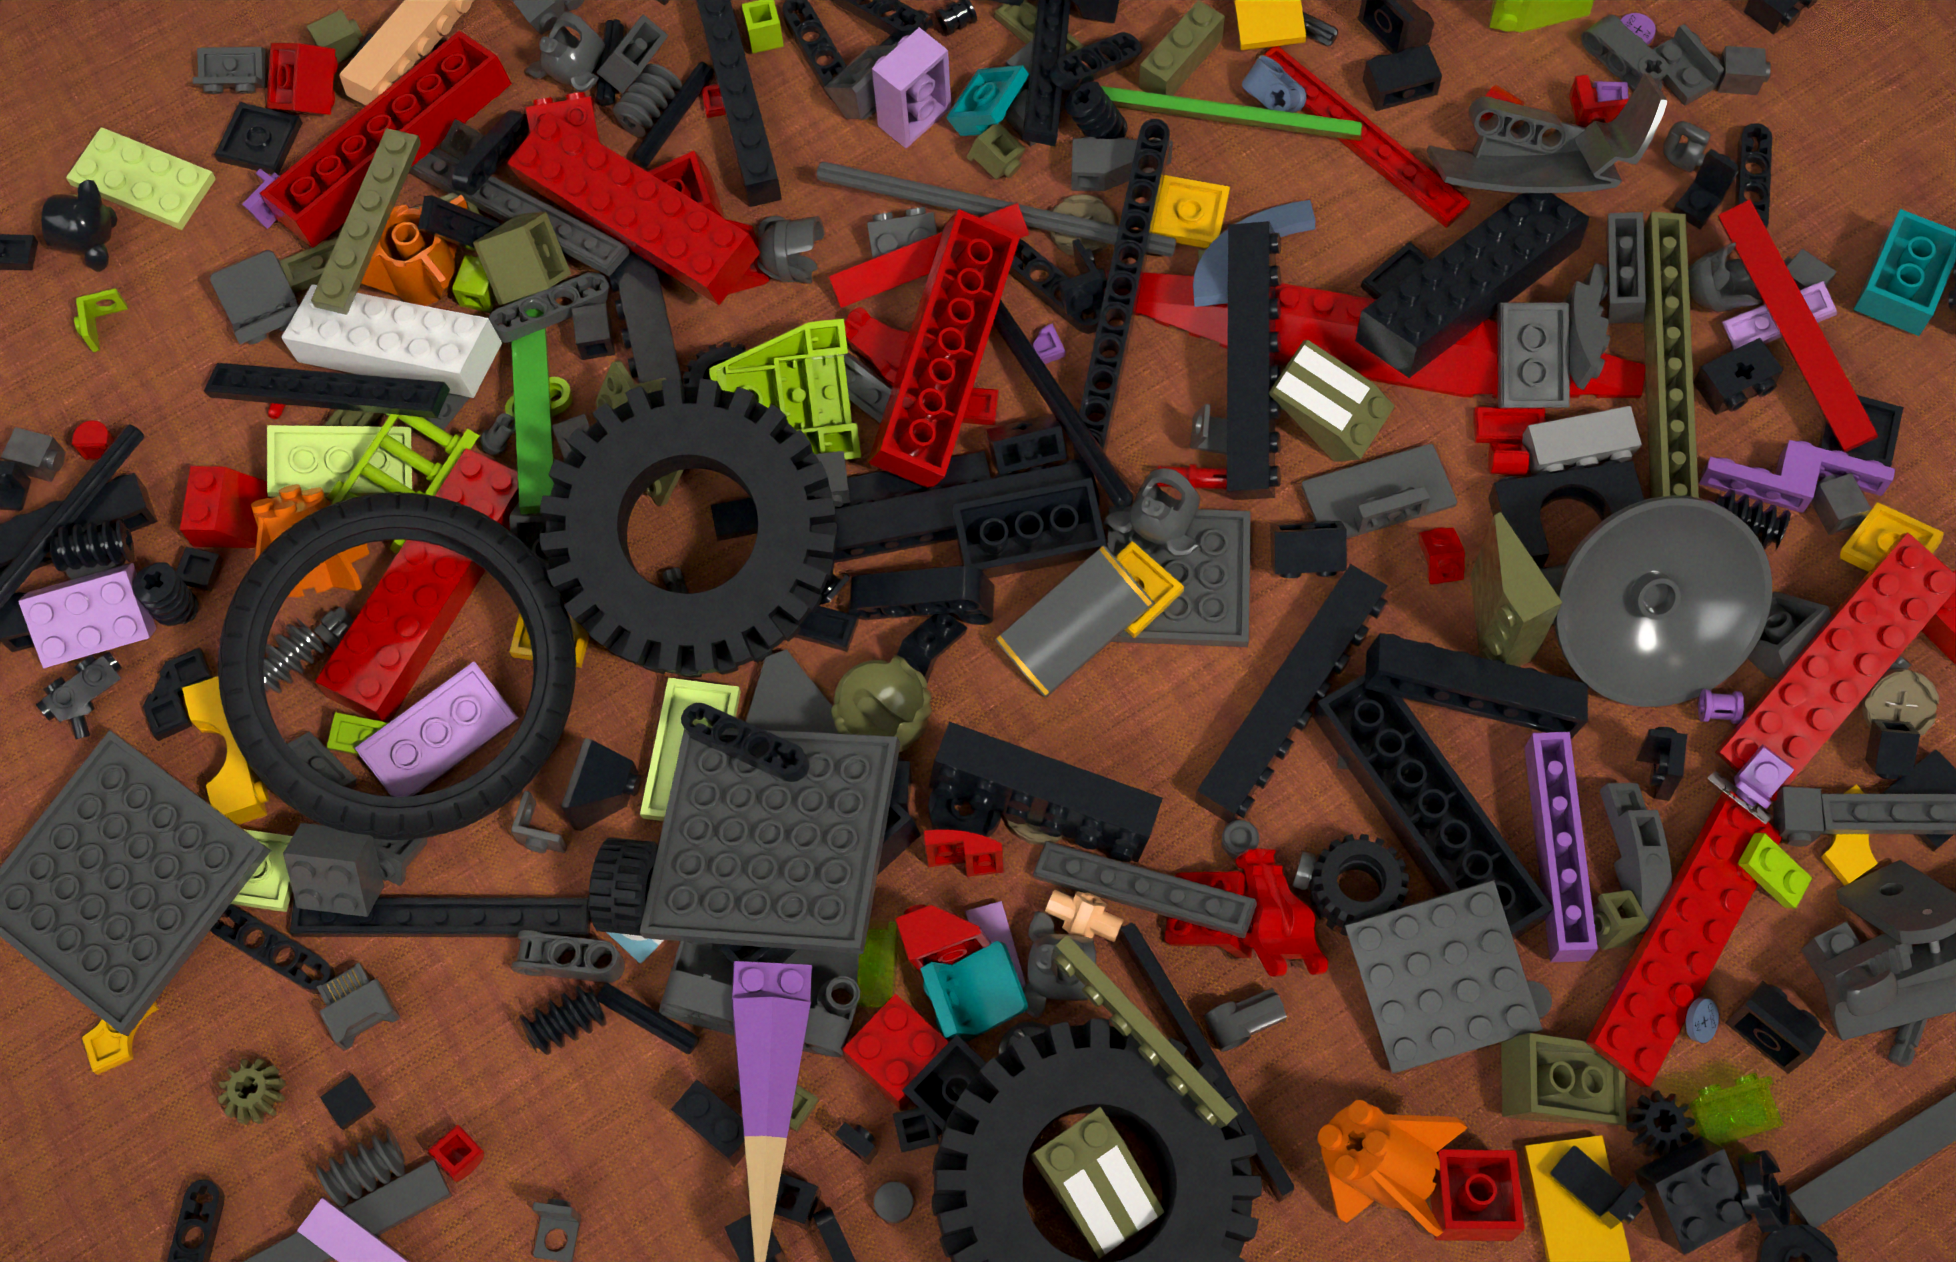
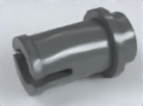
[481,413,516,455]

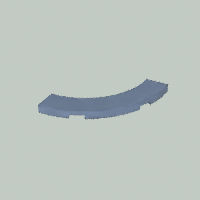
[1193,200,1315,307]

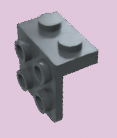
[210,250,300,345]

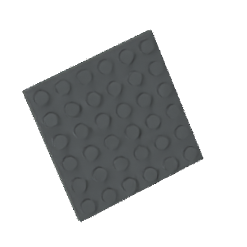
[639,727,901,954]
[0,730,272,1036]

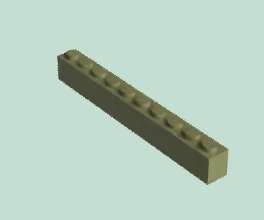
[1644,212,1699,498]

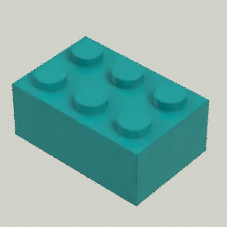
[1853,209,1956,336]

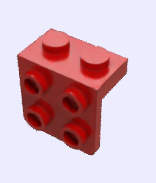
[525,92,600,143]
[1165,871,1252,958]

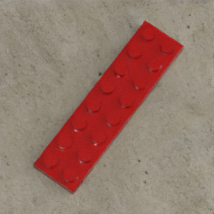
[1715,532,1956,801]
[1585,791,1783,1087]

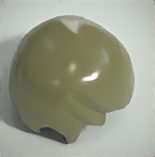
[831,655,932,752]

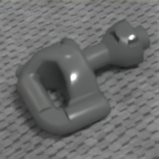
[1663,121,1738,182]

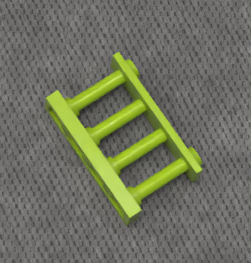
[327,413,479,554]

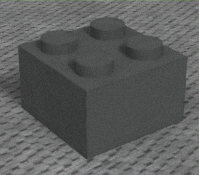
[283,823,384,917]

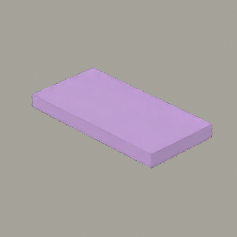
[355,661,518,797]

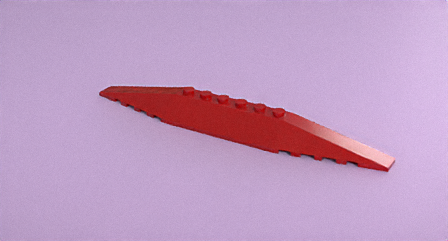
[1104,270,1646,398]

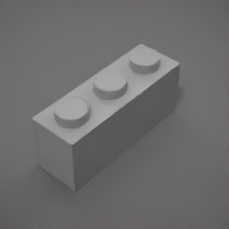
[1522,406,1642,476]

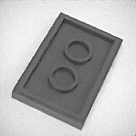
[1497,303,1570,408]

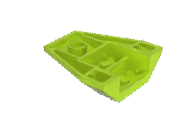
[709,318,861,460]

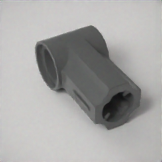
[1204,988,1287,1052]

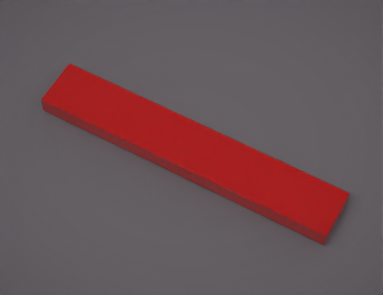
[828,202,1030,308]

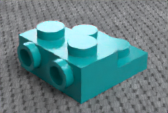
[946,65,1030,136]

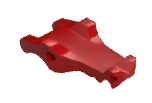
[844,307,910,386]
[1235,848,1328,977]

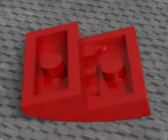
[924,830,1004,877]

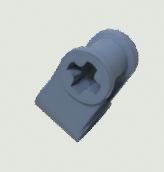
[1242,55,1306,113]

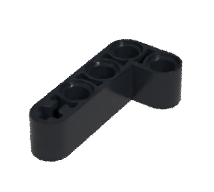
[848,566,995,625]

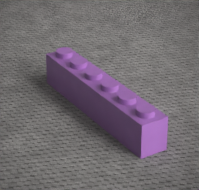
[1524,732,1598,962]

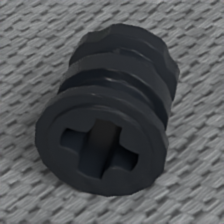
[935,0,978,36]

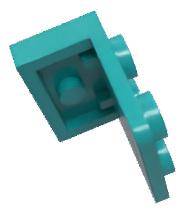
[920,941,1028,1041]

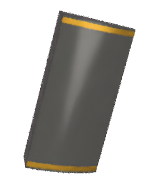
[995,545,1155,697]

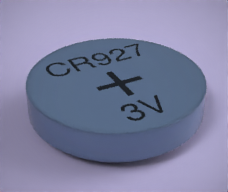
[1686,998,1719,1043]

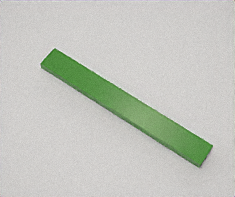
[1101,86,1362,141]
[509,293,554,515]

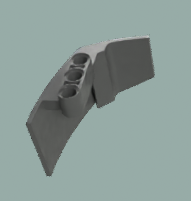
[1426,73,1668,193]

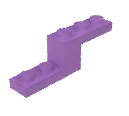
[1699,440,1895,513]

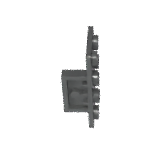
[1301,444,1457,539]

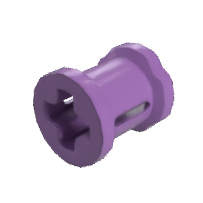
[1698,689,1744,724]

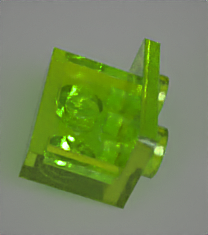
[1689,1073,1784,1146]

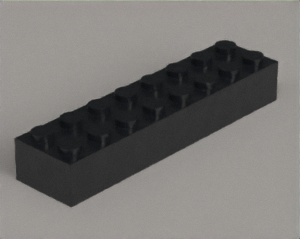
[1355,193,1589,378]
[1313,673,1554,940]

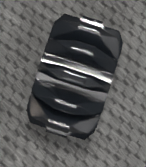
[1626,1090,1695,1157]

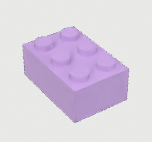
[872,27,951,149]
[18,563,157,668]

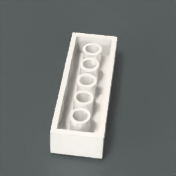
[281,284,502,398]

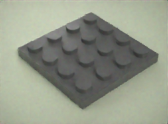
[1107,506,1250,647]
[1345,879,1543,1074]

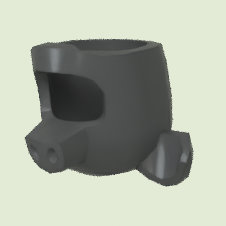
[525,12,605,92]
[1103,468,1200,557]
[1023,911,1097,1018]

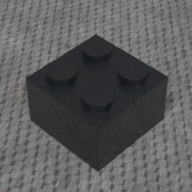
[1634,1136,1753,1255]

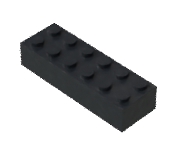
[928,721,1163,863]

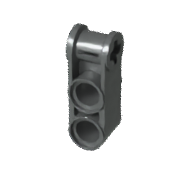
[1581,14,1669,91]
[511,930,625,983]

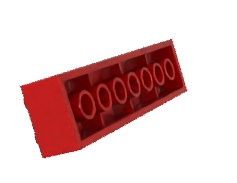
[259,30,512,248]
[507,112,761,306]
[868,209,1020,488]
[315,448,519,723]

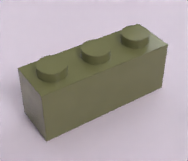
[1139,0,1225,96]

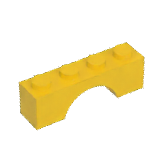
[182,676,269,825]

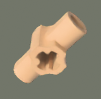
[1045,890,1124,942]

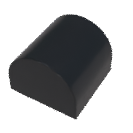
[893,1108,939,1153]

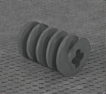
[613,63,682,138]
[264,617,326,694]
[316,1127,405,1207]

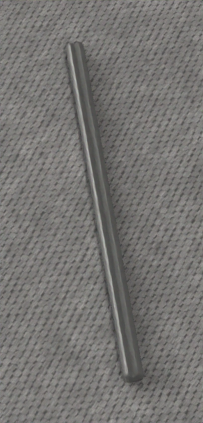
[817,162,1176,257]

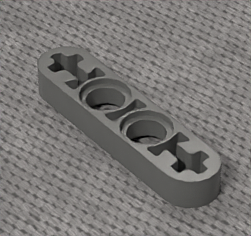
[489,272,609,343]

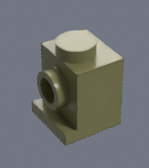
[967,123,1026,180]
[1593,890,1649,950]

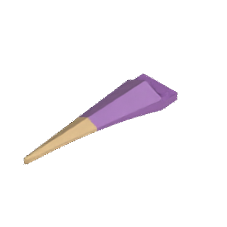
[731,961,812,1262]

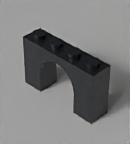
[1488,460,1644,568]

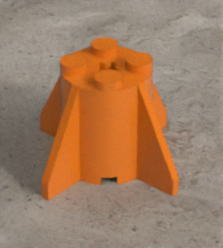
[361,195,468,306]
[251,484,370,598]
[1318,1100,1468,1237]

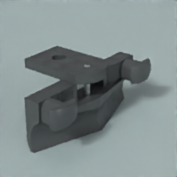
[1819,860,1956,1041]

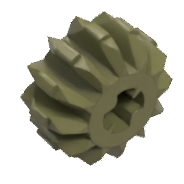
[218,1058,286,1125]

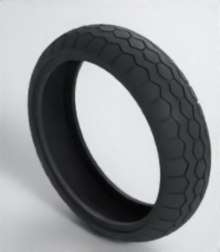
[218,492,576,840]

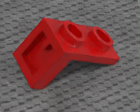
[1569,75,1630,127]

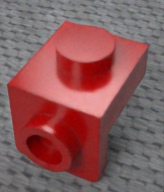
[1419,527,1465,584]

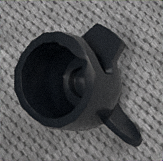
[41,180,117,272]

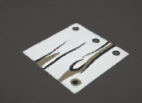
[1707,771,1772,824]

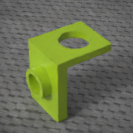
[74,288,128,352]

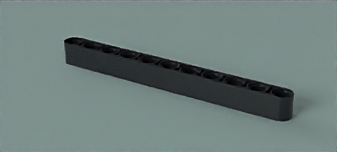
[1073,119,1170,461]

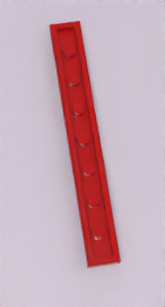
[1253,46,1471,228]
[1718,199,1878,453]

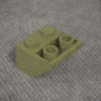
[473,212,571,305]

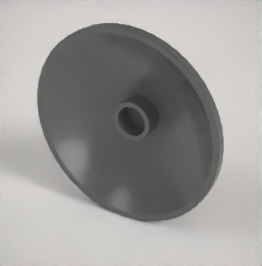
[1539,495,1772,707]

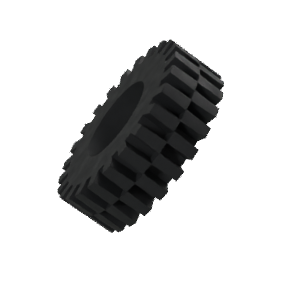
[540,379,838,678]
[932,1019,1262,1262]

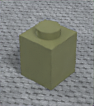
[307,9,363,63]

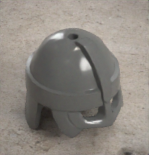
[757,216,825,284]
[1688,242,1762,312]

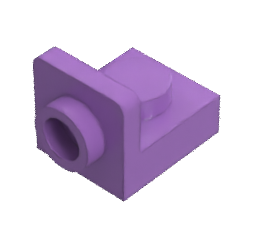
[242,169,280,229]
[1733,744,1794,809]

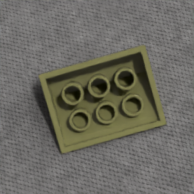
[1470,512,1563,667]

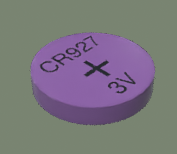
[1621,13,1656,45]

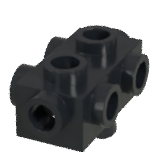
[36,651,122,740]

